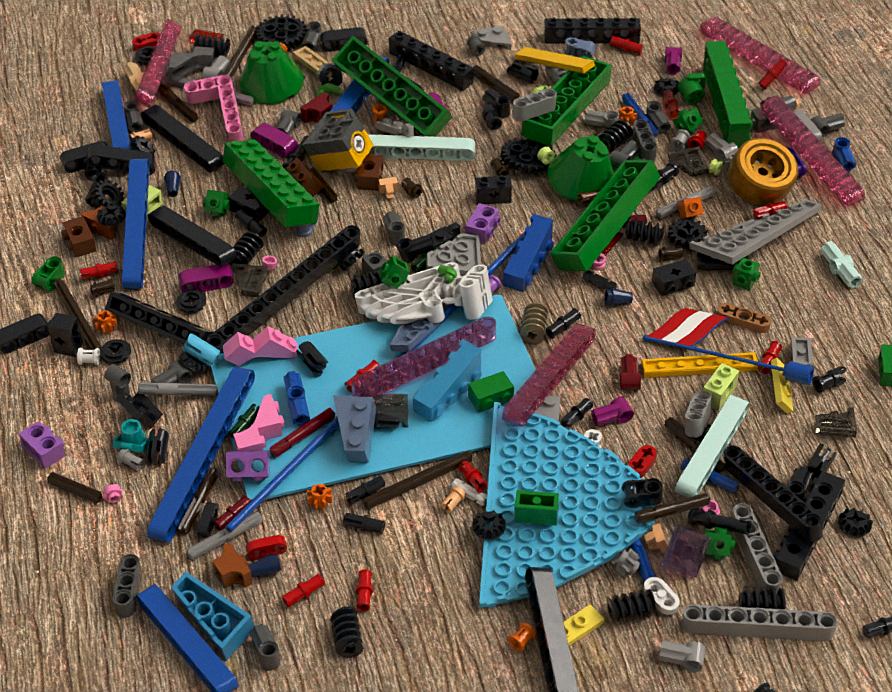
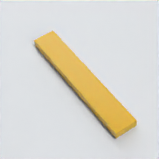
[514,47,595,73]
[641,352,759,378]

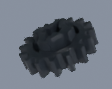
[668,217,707,250]

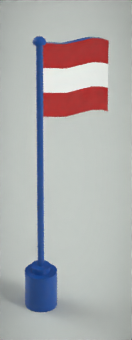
[643,308,814,385]

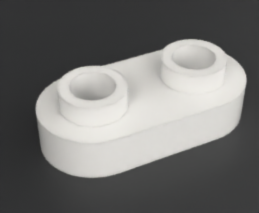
[643,577,680,615]

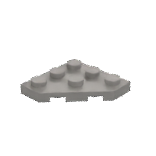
[426,233,481,276]

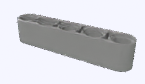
[732,503,783,594]

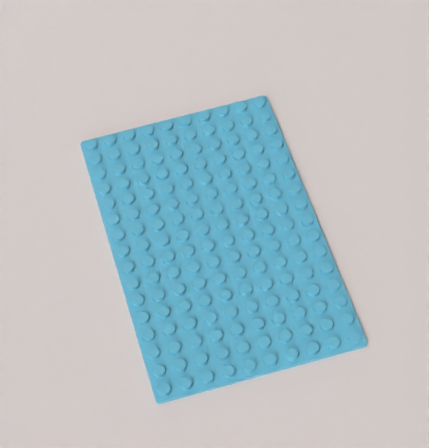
[211,294,561,501]

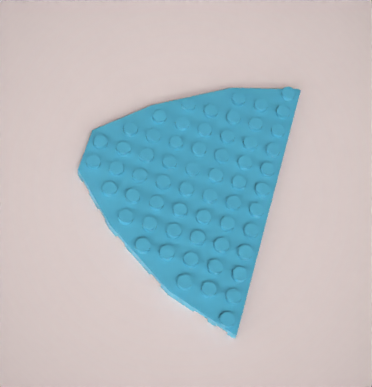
[479,402,655,608]

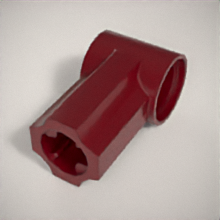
[620,354,641,390]

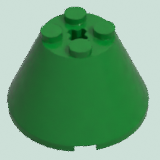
[239,41,304,105]
[547,135,614,204]

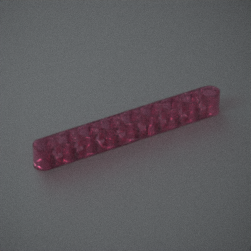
[700,16,820,94]
[134,19,182,108]
[760,95,865,206]
[351,317,496,398]
[502,323,596,427]

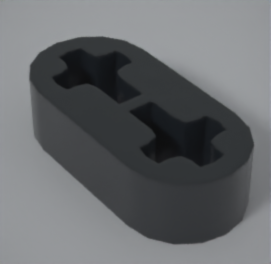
[197,502,219,538]

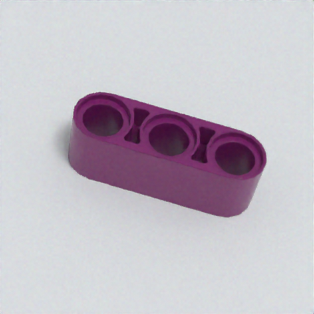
[250,123,298,158]
[178,264,234,292]

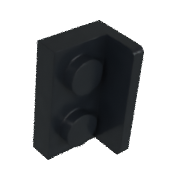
[116,392,163,429]

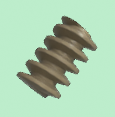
[520,302,548,344]

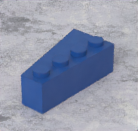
[503,214,554,292]

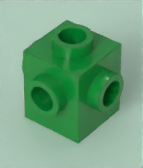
[672,107,703,134]
[203,190,230,217]
[380,255,410,289]
[732,258,761,291]
[703,527,735,559]

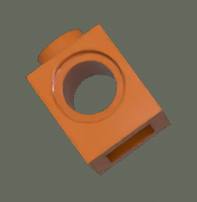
[677,197,704,219]

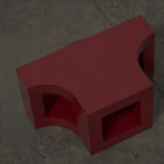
[300,92,332,123]

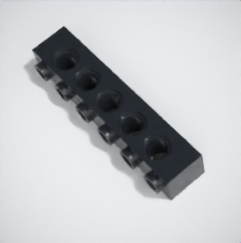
[544,18,641,44]
[389,30,474,91]
[105,292,213,344]
[773,471,846,581]

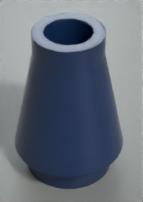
[164,170,181,197]
[604,288,633,306]
[248,554,281,577]

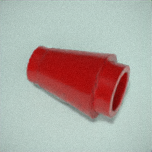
[688,131,706,152]

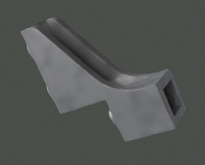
[166,46,214,82]

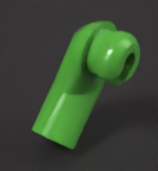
[317,83,342,96]
[438,265,457,282]

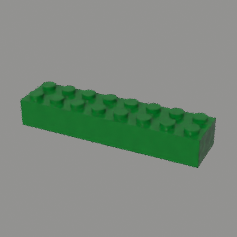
[332,36,452,137]
[702,41,753,149]
[521,55,612,146]
[223,139,320,227]
[550,160,660,272]

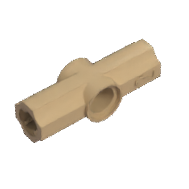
[123,61,153,101]

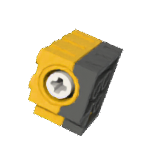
[302,109,374,171]

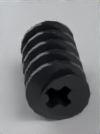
[194,33,230,58]
[598,120,633,154]
[626,217,665,246]
[229,232,264,270]
[351,271,383,298]
[738,586,786,610]
[607,589,656,623]
[330,606,364,658]

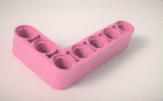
[184,75,244,142]

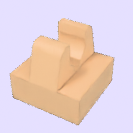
[379,177,398,199]
[644,523,669,554]

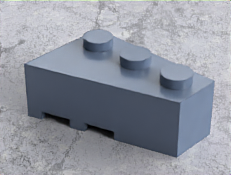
[333,396,376,462]

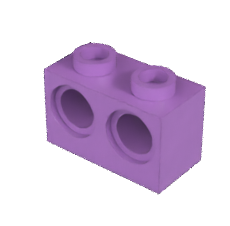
[465,203,501,244]
[19,421,65,469]
[226,450,270,481]

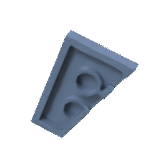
[390,318,442,352]

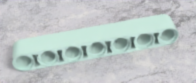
[368,134,476,161]
[675,395,750,498]

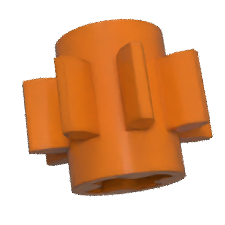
[618,106,637,126]
[93,311,118,334]
[307,484,332,509]

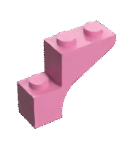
[223,326,298,367]
[234,394,285,451]

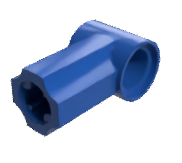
[832,137,856,172]

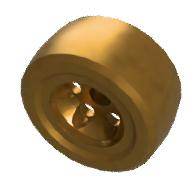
[728,138,798,206]

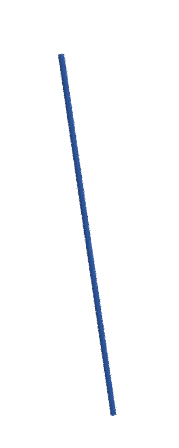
[225,232,525,532]

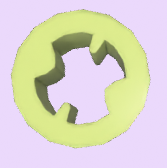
[537,147,555,164]
[708,159,723,176]

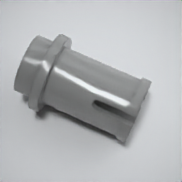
[117,449,145,471]

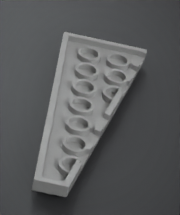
[690,199,821,264]

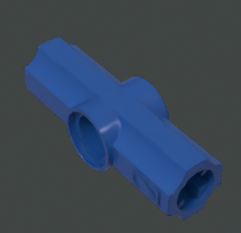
[283,371,310,426]

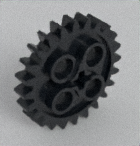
[256,14,307,50]
[500,137,556,175]

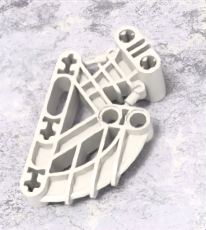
[355,262,493,324]

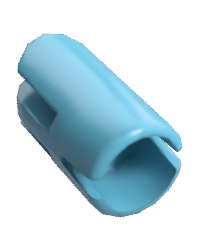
[182,333,220,367]

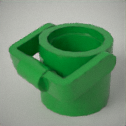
[677,73,706,105]

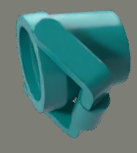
[113,419,148,453]

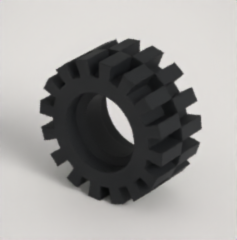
[89,179,125,209]

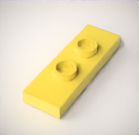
[771,358,793,414]
[563,604,605,646]

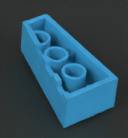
[413,339,482,422]
[171,572,255,661]

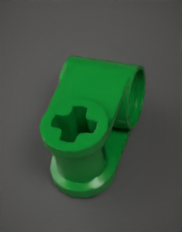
[32,256,65,291]

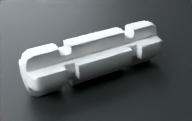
[451,478,487,506]

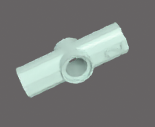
[820,241,863,289]

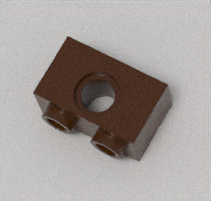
[355,154,384,191]
[285,157,324,197]
[61,216,96,257]

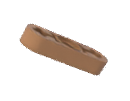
[717,303,771,333]

